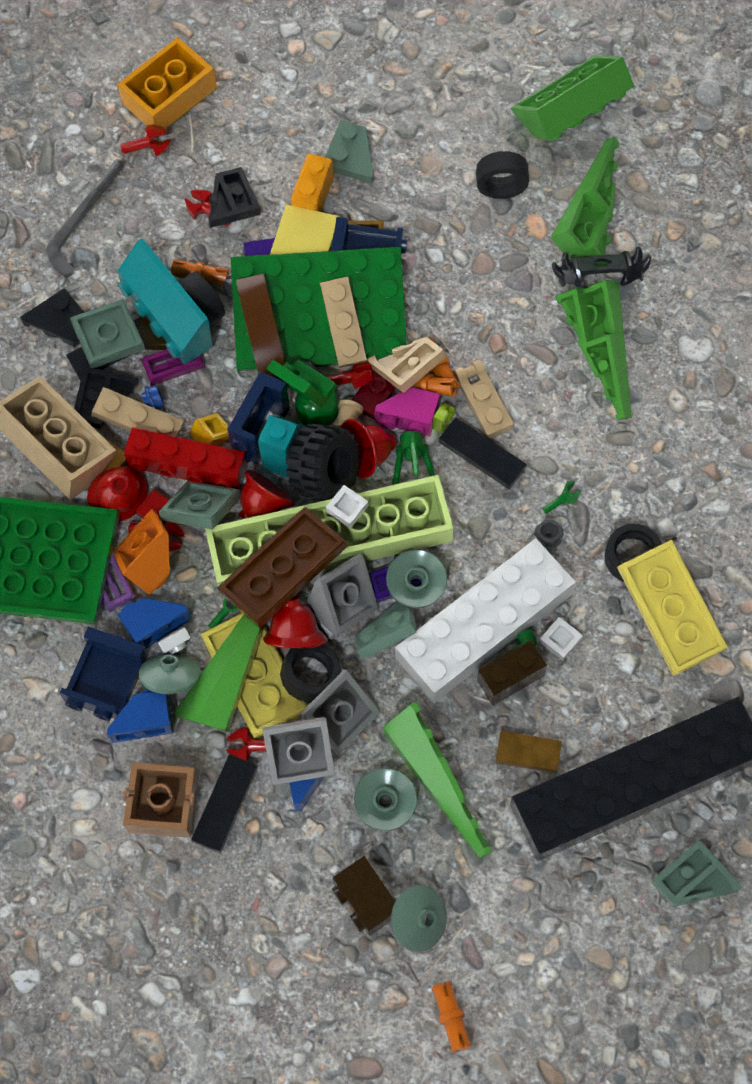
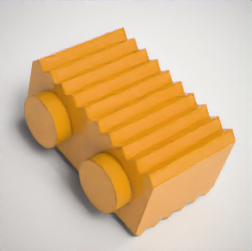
[290,154,334,212]

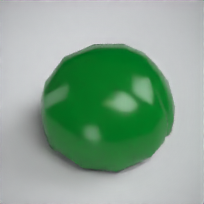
[295,391,338,426]

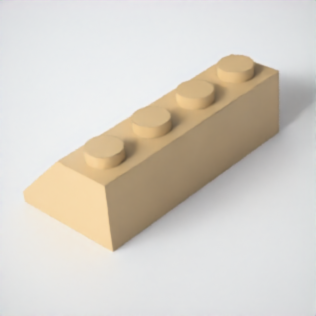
[0,376,116,500]

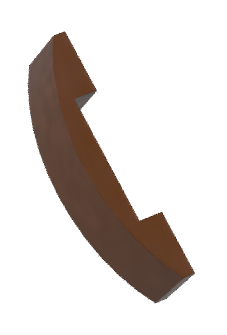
[236,273,286,378]

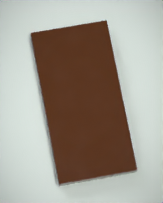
[217,507,348,628]

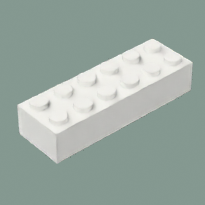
[395,538,576,703]

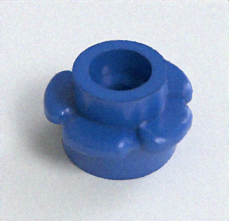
[141,385,165,409]

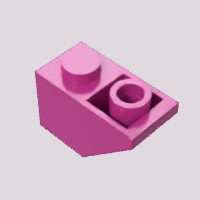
[374,387,440,437]

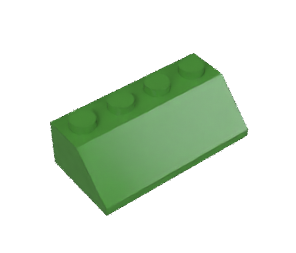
[511,55,634,142]

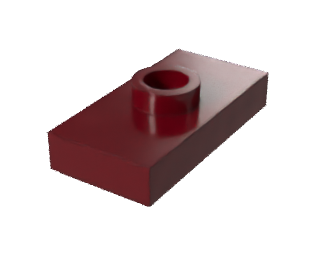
[352,370,397,420]

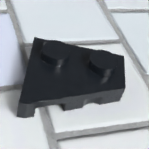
[209,167,260,228]
[20,288,85,347]
[74,366,138,429]

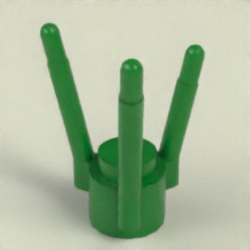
[392,431,436,485]

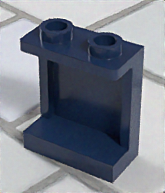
[331,217,408,274]
[227,372,290,464]
[59,626,148,721]

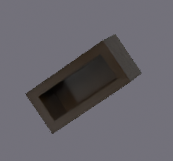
[477,640,547,706]
[331,856,395,936]

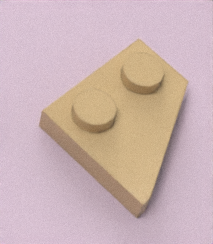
[367,337,446,393]

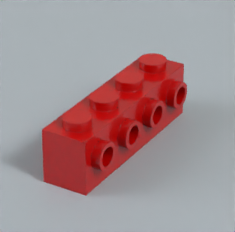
[124,427,248,492]

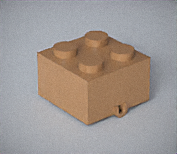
[123,762,199,838]

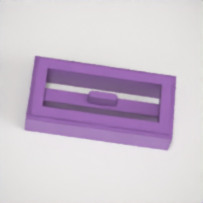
[102,552,136,613]

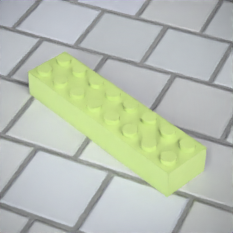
[205,475,453,595]

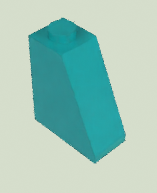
[258,415,307,478]

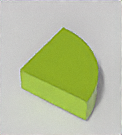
[433,403,456,433]

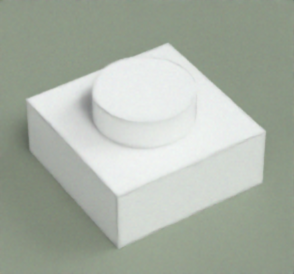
[326,485,368,528]
[539,617,583,661]
[156,626,190,655]

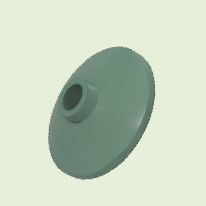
[386,550,447,608]
[139,653,201,694]
[354,768,417,831]
[391,885,447,952]

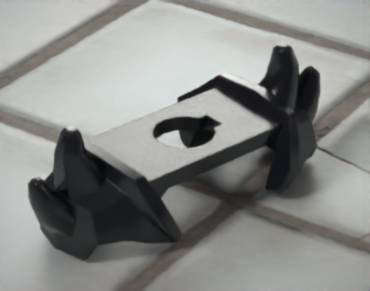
[552,246,651,289]

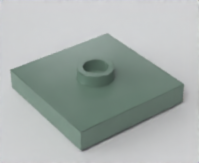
[70,299,145,368]
[159,481,240,530]

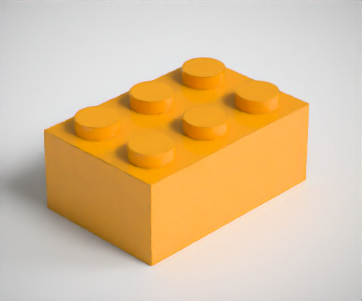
[117,37,217,128]

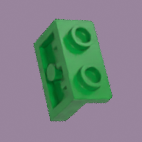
[266,360,337,409]

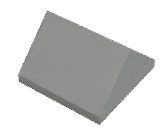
[305,554,379,635]
[301,669,380,756]
[262,717,335,785]

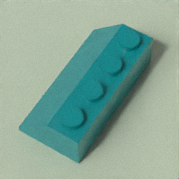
[117,238,213,365]

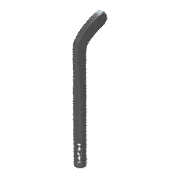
[46,159,124,278]

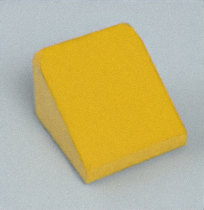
[190,412,229,446]

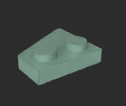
[325,120,373,184]
[356,602,417,659]
[651,840,742,907]

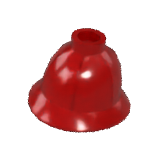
[341,419,396,479]
[87,466,148,522]
[239,469,295,519]
[263,596,328,648]

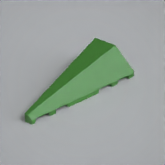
[550,136,619,267]
[555,280,632,420]
[173,614,264,732]
[383,702,492,859]

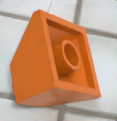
[112,509,170,595]

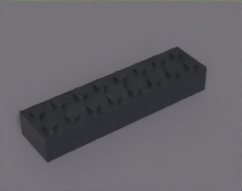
[510,696,752,862]

